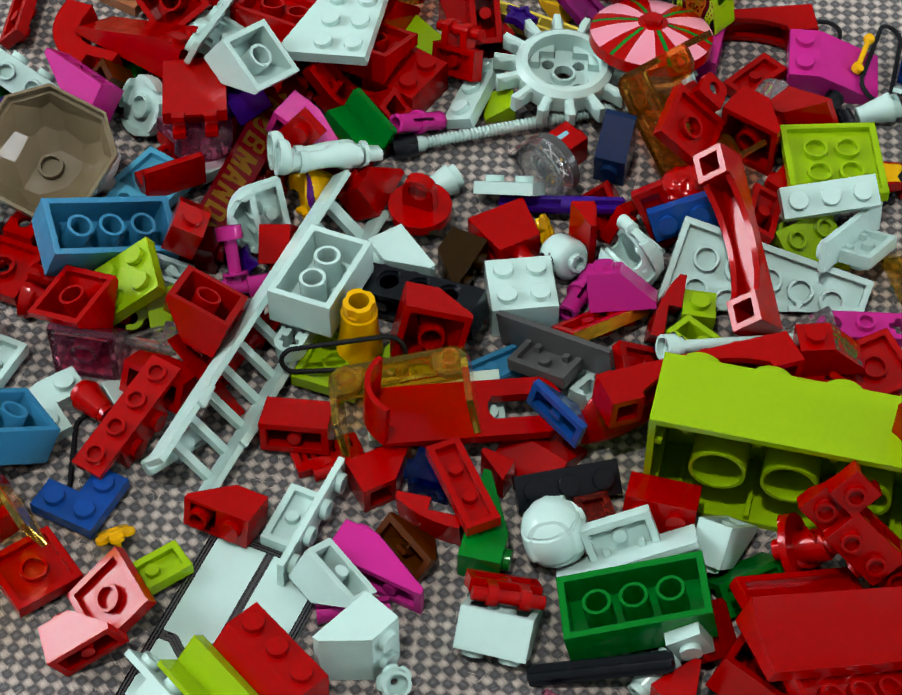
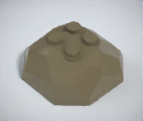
[0,83,118,219]

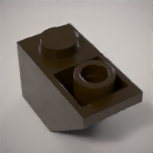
[438,227,490,286]

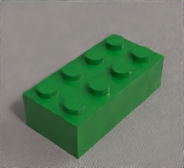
[556,550,719,660]

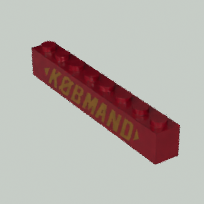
[179,74,317,274]

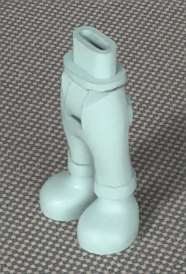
[267,131,383,176]

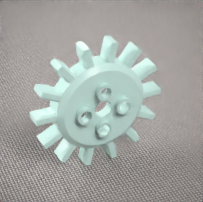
[493,14,635,126]

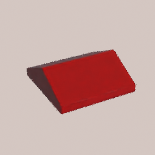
[495,433,587,476]

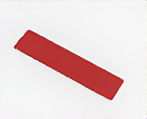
[167,333,245,416]

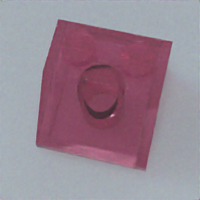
[46,322,132,380]

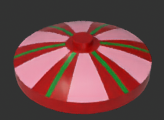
[589,0,713,77]

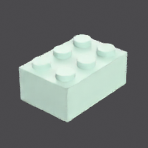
[267,224,374,338]

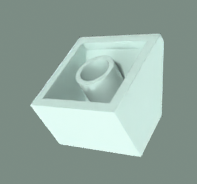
[203,19,300,95]
[312,590,400,681]
[453,594,543,667]

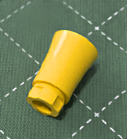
[336,288,383,364]

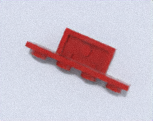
[71,354,182,480]

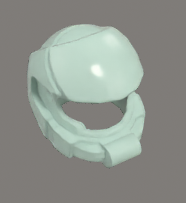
[598,214,666,286]
[521,495,588,568]

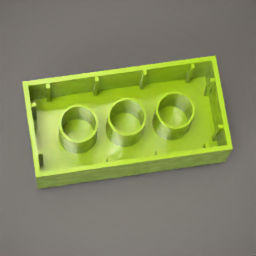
[643,352,902,540]

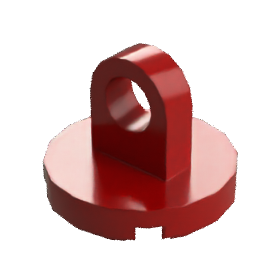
[388,172,453,236]

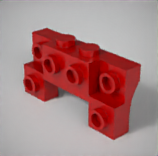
[797,460,902,587]

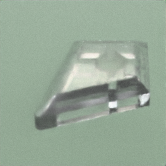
[125,321,179,356]

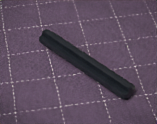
[527,650,675,687]

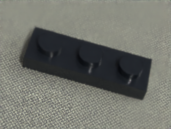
[511,458,623,512]

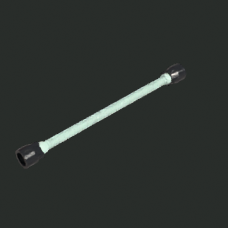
[390,90,654,161]

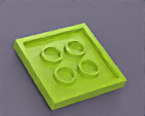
[780,122,890,201]

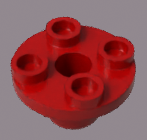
[771,512,835,572]

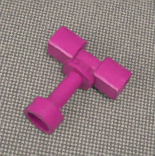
[215,224,269,297]

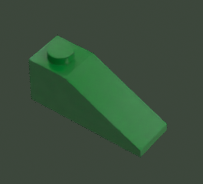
[457,469,514,576]

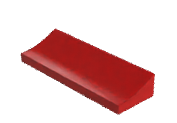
[230,0,418,85]
[735,586,902,682]

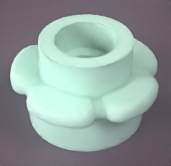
[376,664,412,695]

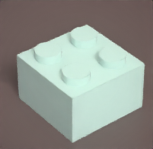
[484,255,559,337]

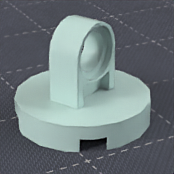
[119,74,164,137]

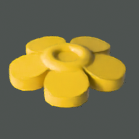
[535,213,555,244]
[95,524,136,547]

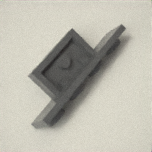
[496,310,615,389]

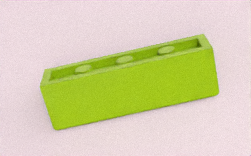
[157,635,259,695]

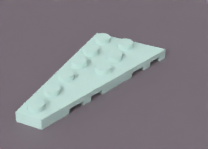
[281,0,389,66]
[652,216,874,313]

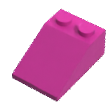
[785,29,878,105]

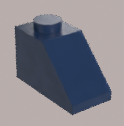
[593,109,637,186]

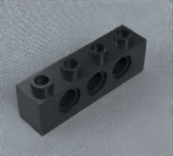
[362,262,490,341]

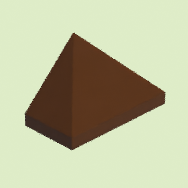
[375,512,436,583]

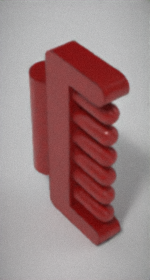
[290,432,364,482]

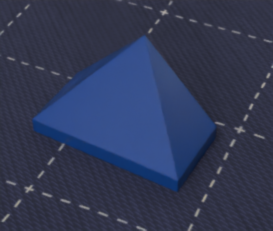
[526,378,588,449]

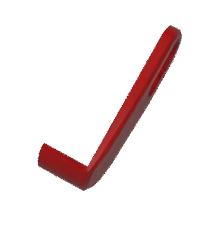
[363,356,561,446]

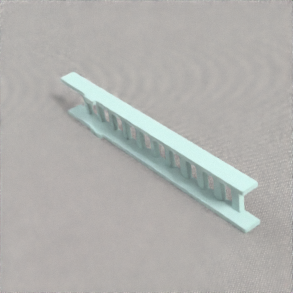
[145,169,389,491]

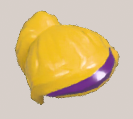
[288,170,337,219]

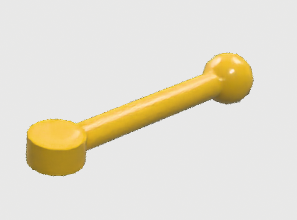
[851,33,875,75]

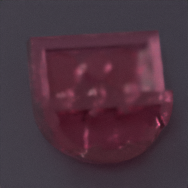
[157,116,233,162]

